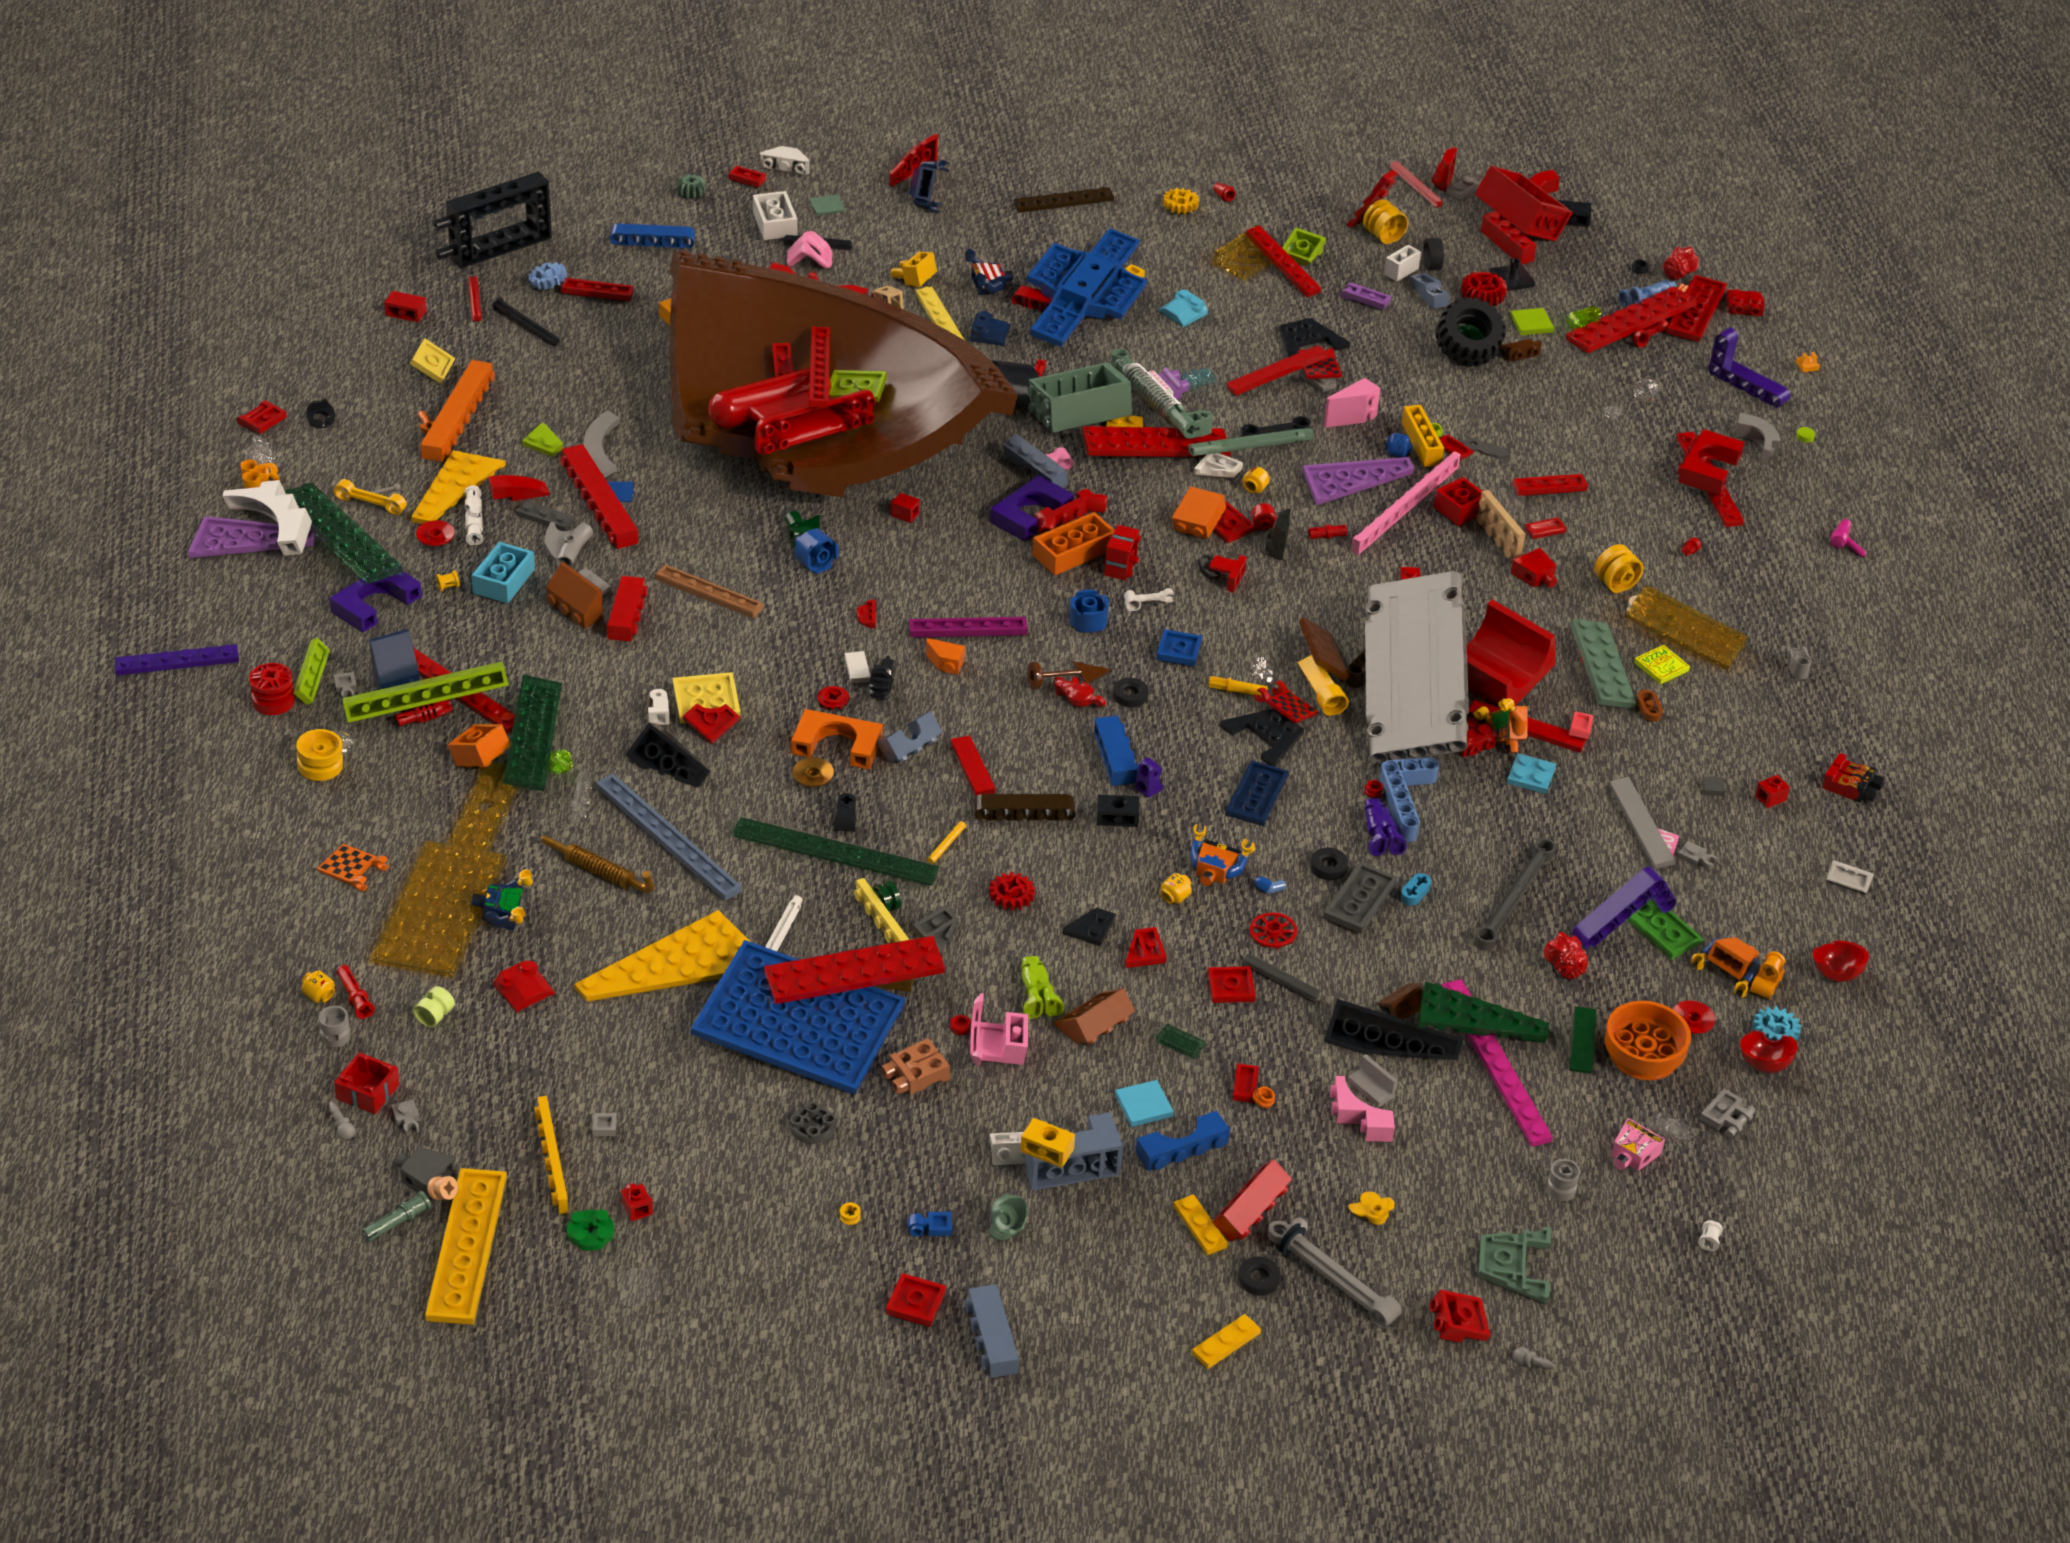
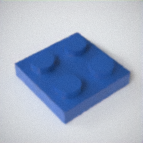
[1156,629,1202,666]

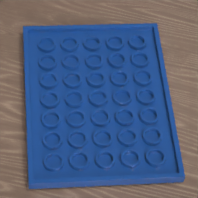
[690,940,906,1095]

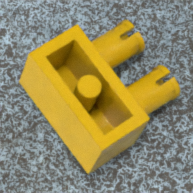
[891,252,937,287]

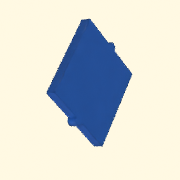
[608,482,635,502]

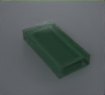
[1156,1024,1206,1060]

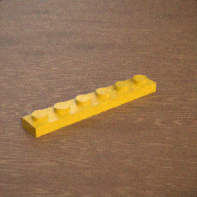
[534,1096,569,1214]

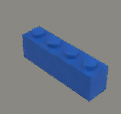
[1094,716,1139,786]

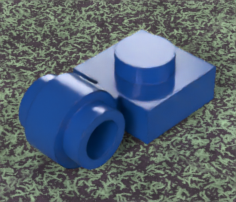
[907,1212,952,1236]

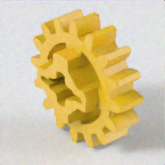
[1163,188,1199,214]

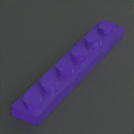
[115,644,239,676]

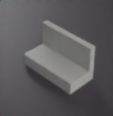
[1347,1054,1397,1107]

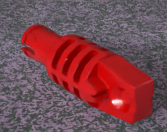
[395,699,453,727]

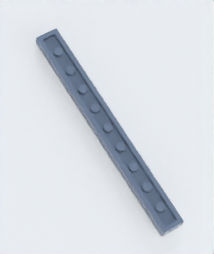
[596,773,742,901]

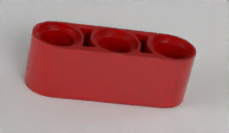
[1011,286,1052,312]

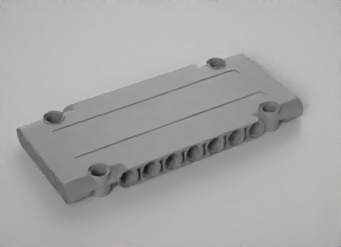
[1365,571,1469,764]

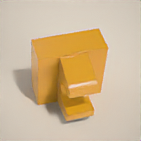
[1796,352,1820,372]

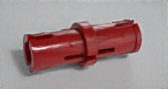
[1308,524,1347,540]

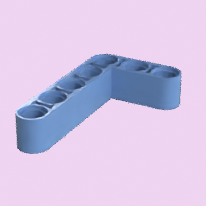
[1380,757,1439,842]

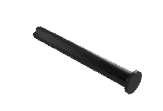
[492,297,560,346]

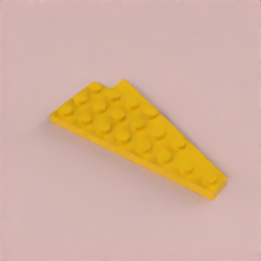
[574,910,750,1001]

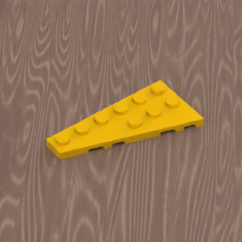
[411,451,506,524]

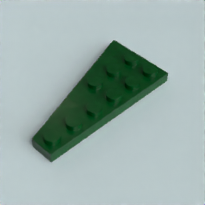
[1417,981,1549,1043]

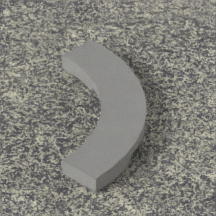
[584,410,620,478]

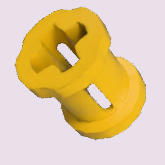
[436,570,460,591]

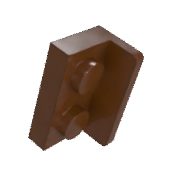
[1499,339,1542,362]

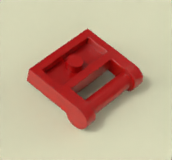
[236,400,287,434]

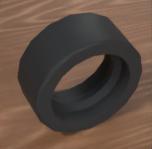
[1423,237,1444,270]

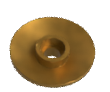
[793,757,834,787]

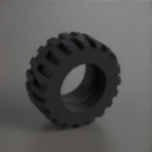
[1435,297,1506,367]

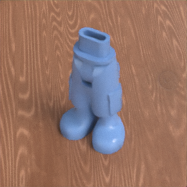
[1618,280,1676,307]

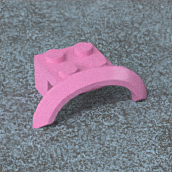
[970,993,1028,1066]

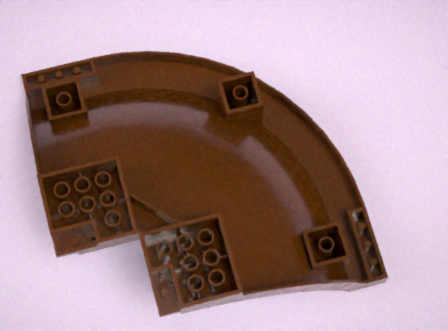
[669,250,1018,498]

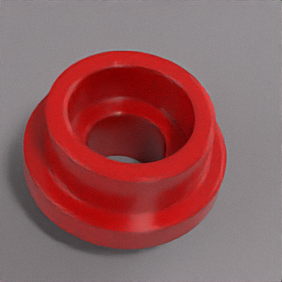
[1364,780,1385,798]

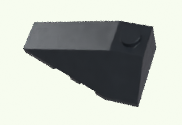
[626,722,711,787]

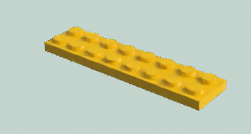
[425,1168,507,1325]

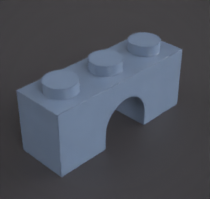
[877,711,942,763]

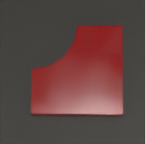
[682,704,740,744]

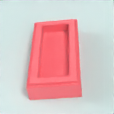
[1569,711,1593,740]

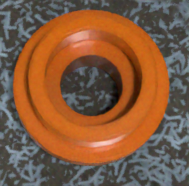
[1253,1087,1275,1108]

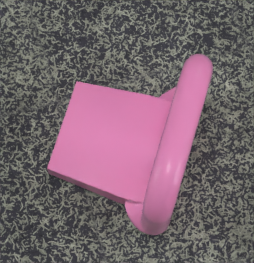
[787,231,832,269]

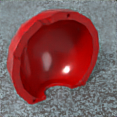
[1813,939,1869,982]
[1740,1030,1798,1073]

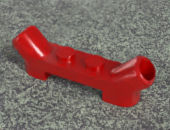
[1034,489,1107,535]

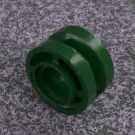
[872,881,901,912]

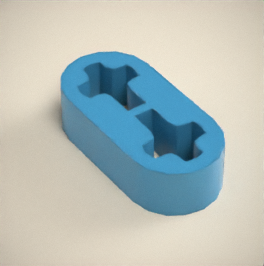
[1401,873,1431,906]

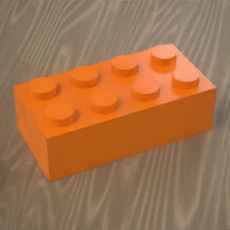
[1032,512,1115,576]

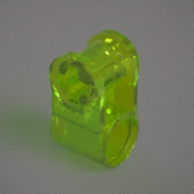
[1566,306,1601,330]

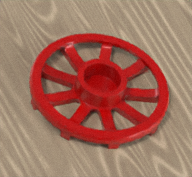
[1249,912,1297,949]

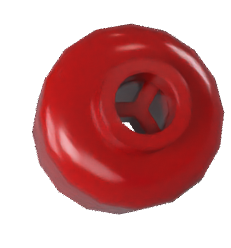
[1251,503,1276,530]

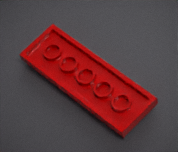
[1666,275,1728,342]

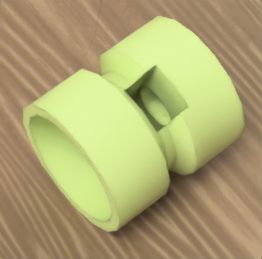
[413,986,455,1028]

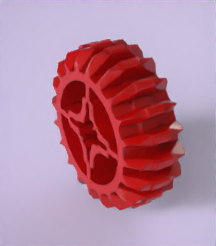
[1460,271,1507,306]

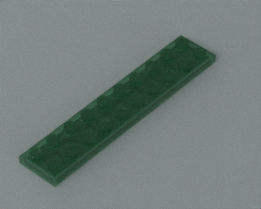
[285,483,403,584]

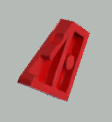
[1125,927,1167,968]

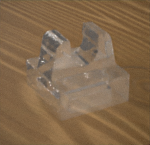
[1250,655,1273,683]

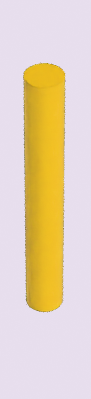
[927,821,966,864]

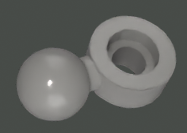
[1267,1217,1308,1244]

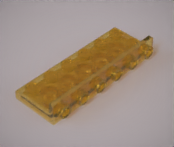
[1625,585,1749,671]

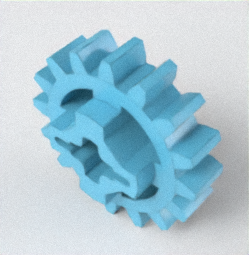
[1752,1006,1801,1041]

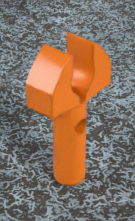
[418,411,434,434]

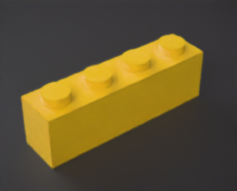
[1401,405,1444,467]

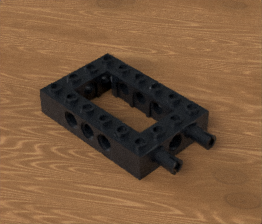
[433,171,552,269]

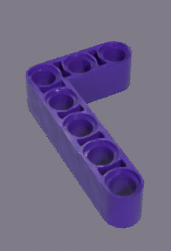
[1708,327,1791,408]
[1572,867,1677,950]

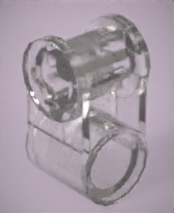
[244,435,274,469]

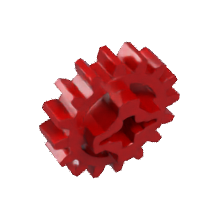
[989,872,1035,911]

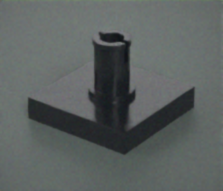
[1490,258,1535,291]

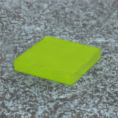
[1510,308,1554,335]

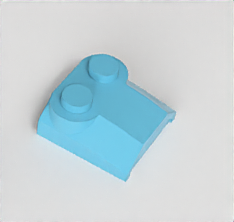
[1158,290,1208,327]

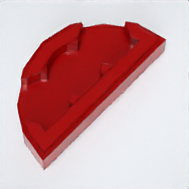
[856,600,876,629]

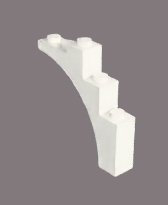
[223,480,312,556]

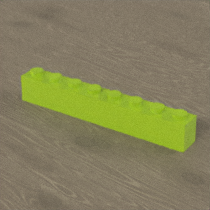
[342,661,509,723]

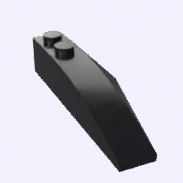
[1324,999,1464,1060]

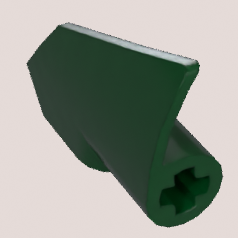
[784,511,820,550]

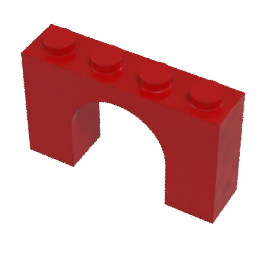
[1677,429,1745,495]

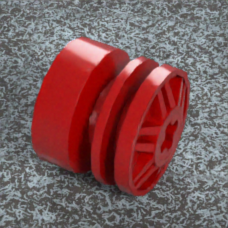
[249,663,295,715]

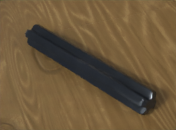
[784,235,852,250]

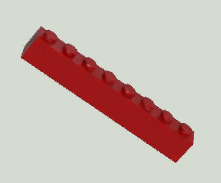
[560,444,638,549]

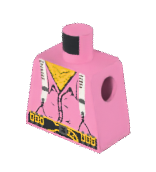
[1611,1118,1665,1171]

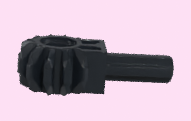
[869,656,894,700]

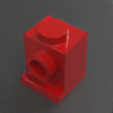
[621,1183,653,1221]

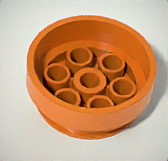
[1604,1001,1691,1080]

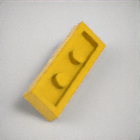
[1173,1194,1228,1255]
[1192,1314,1261,1369]

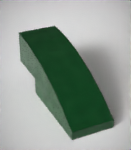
[1569,1006,1597,1074]

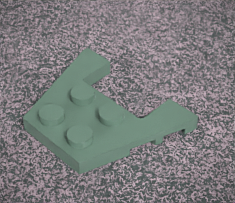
[1478,1227,1551,1304]

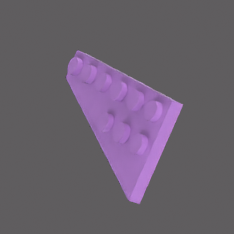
[1302,457,1414,505]
[188,516,318,558]

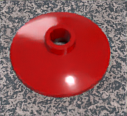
[416,520,455,546]
[1673,1000,1716,1034]

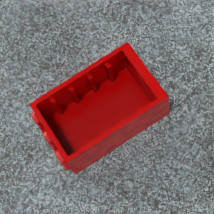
[1474,165,1573,241]

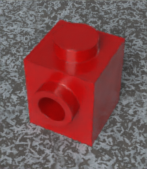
[890,492,920,523]
[1755,775,1790,808]

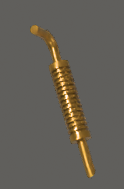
[541,835,655,893]

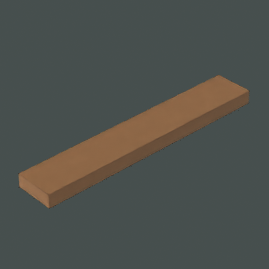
[655,565,764,618]

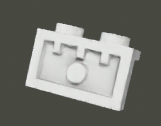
[990,1132,1026,1165]

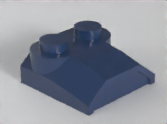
[970,311,1011,346]

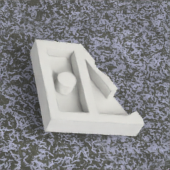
[1194,453,1243,478]

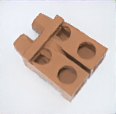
[881,1038,950,1095]

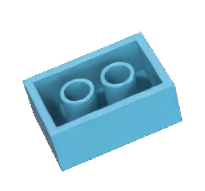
[472,542,535,603]

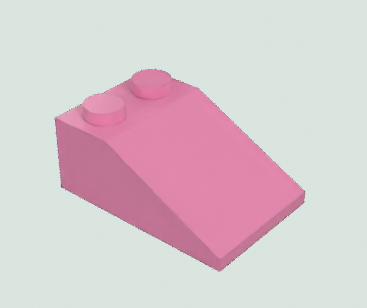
[1323,378,1380,427]

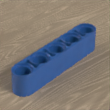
[610,223,695,248]

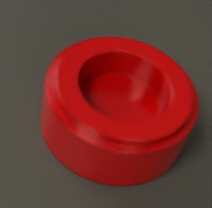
[950,1015,971,1035]

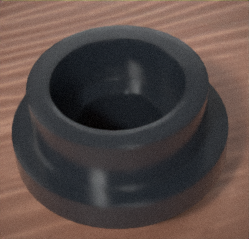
[1631,260,1649,274]

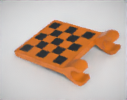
[317,844,389,892]

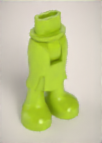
[1021,956,1065,1019]

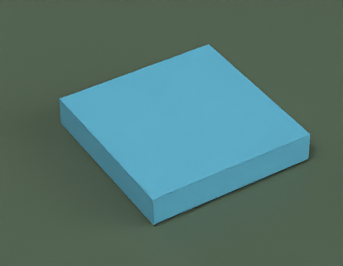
[1115,1080,1174,1127]

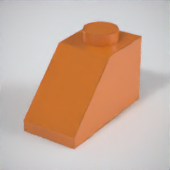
[926,638,965,675]

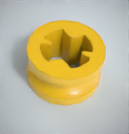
[840,1202,861,1225]

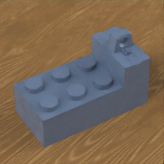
[1025,1112,1123,1191]

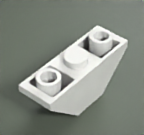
[760,146,809,175]

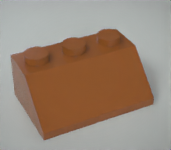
[546,562,603,629]
[1053,988,1135,1045]

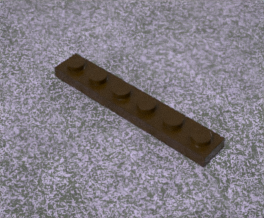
[1013,187,1114,213]

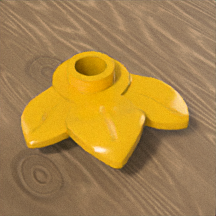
[1348,1191,1395,1225]

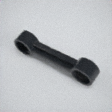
[1241,416,1310,437]

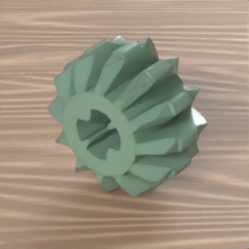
[677,174,705,200]

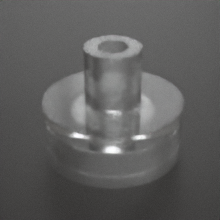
[336,731,353,753]

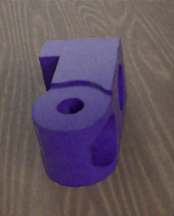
[1136,758,1163,798]

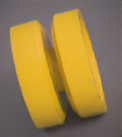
[1594,544,1644,593]
[296,729,343,781]

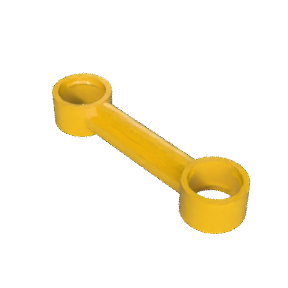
[334,479,407,515]

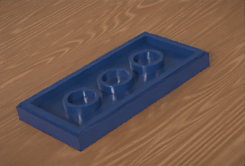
[1225,760,1289,826]

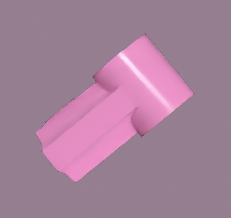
[1045,447,1073,470]

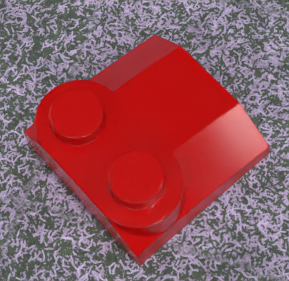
[1432,147,1458,191]
[493,960,555,1013]

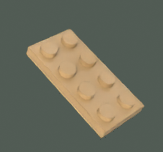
[1477,490,1525,562]

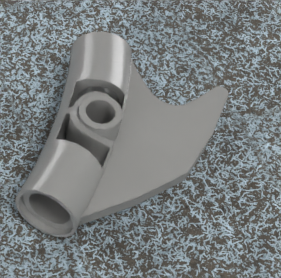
[544,522,593,568]

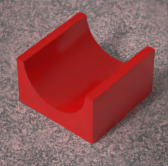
[1466,599,1555,708]

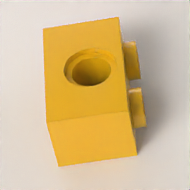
[1020,1118,1075,1168]

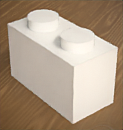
[1384,245,1421,282]

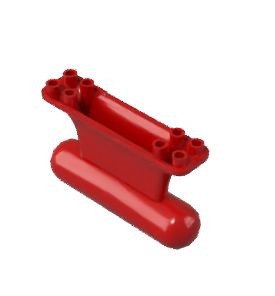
[708,367,876,454]

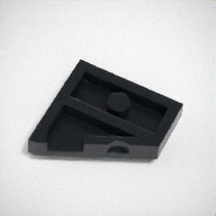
[1062,908,1116,946]

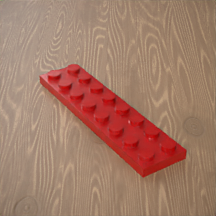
[1566,287,1697,353]
[1081,426,1231,457]
[764,936,945,1004]

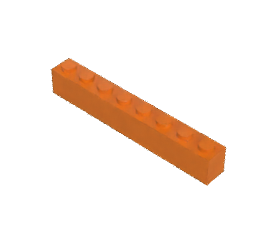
[420,360,495,462]

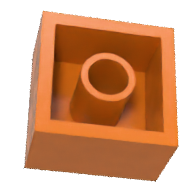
[447,724,511,768]

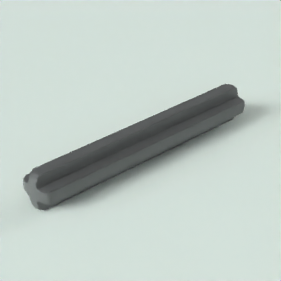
[1243,954,1320,1001]

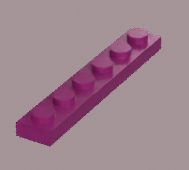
[909,617,1027,637]

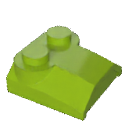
[1282,227,1326,265]

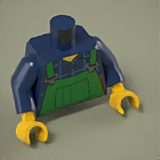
[471,869,533,930]

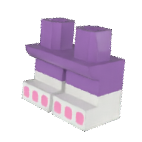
[1149,367,1189,400]

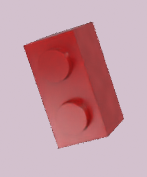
[384,291,427,323]

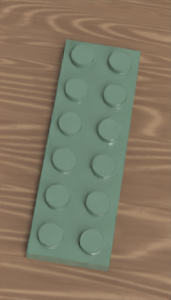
[1570,619,1637,708]

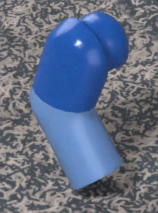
[1254,876,1286,894]

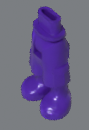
[1364,799,1407,856]

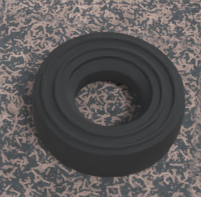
[1113,677,1149,707]
[1310,847,1348,880]
[1238,1256,1281,1296]

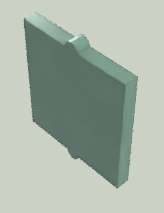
[809,195,845,215]

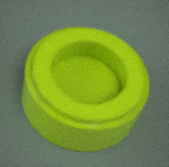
[1796,427,1815,443]

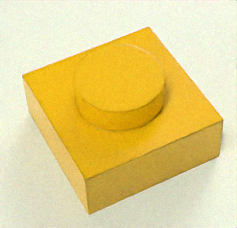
[1124,264,1145,278]

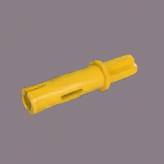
[1208,676,1268,696]

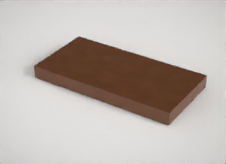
[1299,617,1349,681]

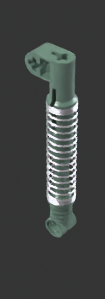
[1111,349,1213,438]

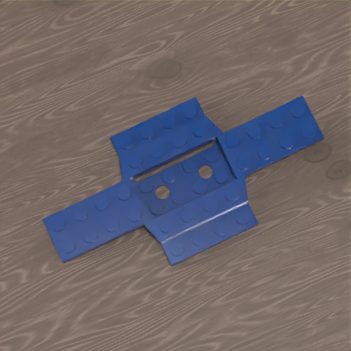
[1026,228,1148,347]

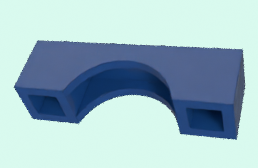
[1135,1110,1230,1171]

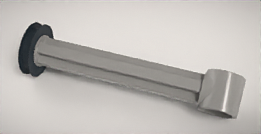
[1278,1223,1402,1329]

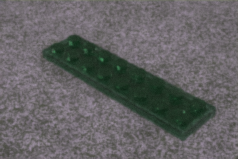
[503,675,562,792]

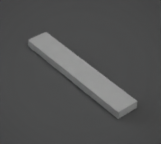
[1609,777,1675,869]

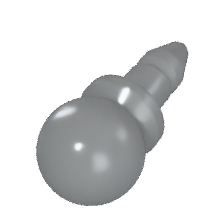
[329,1101,355,1139]
[1512,1347,1555,1369]

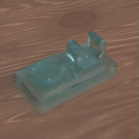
[1180,367,1217,390]

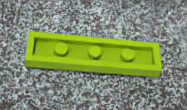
[293,637,330,705]

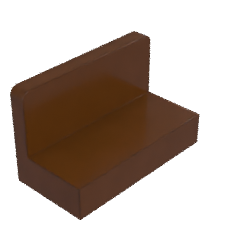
[1377,983,1424,1020]

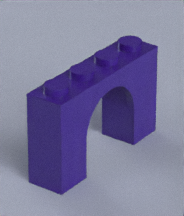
[990,475,1073,542]
[329,562,422,633]

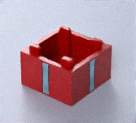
[1104,525,1142,581]
[334,1052,400,1115]

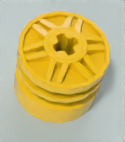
[1363,199,1409,244]

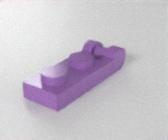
[1340,283,1392,310]

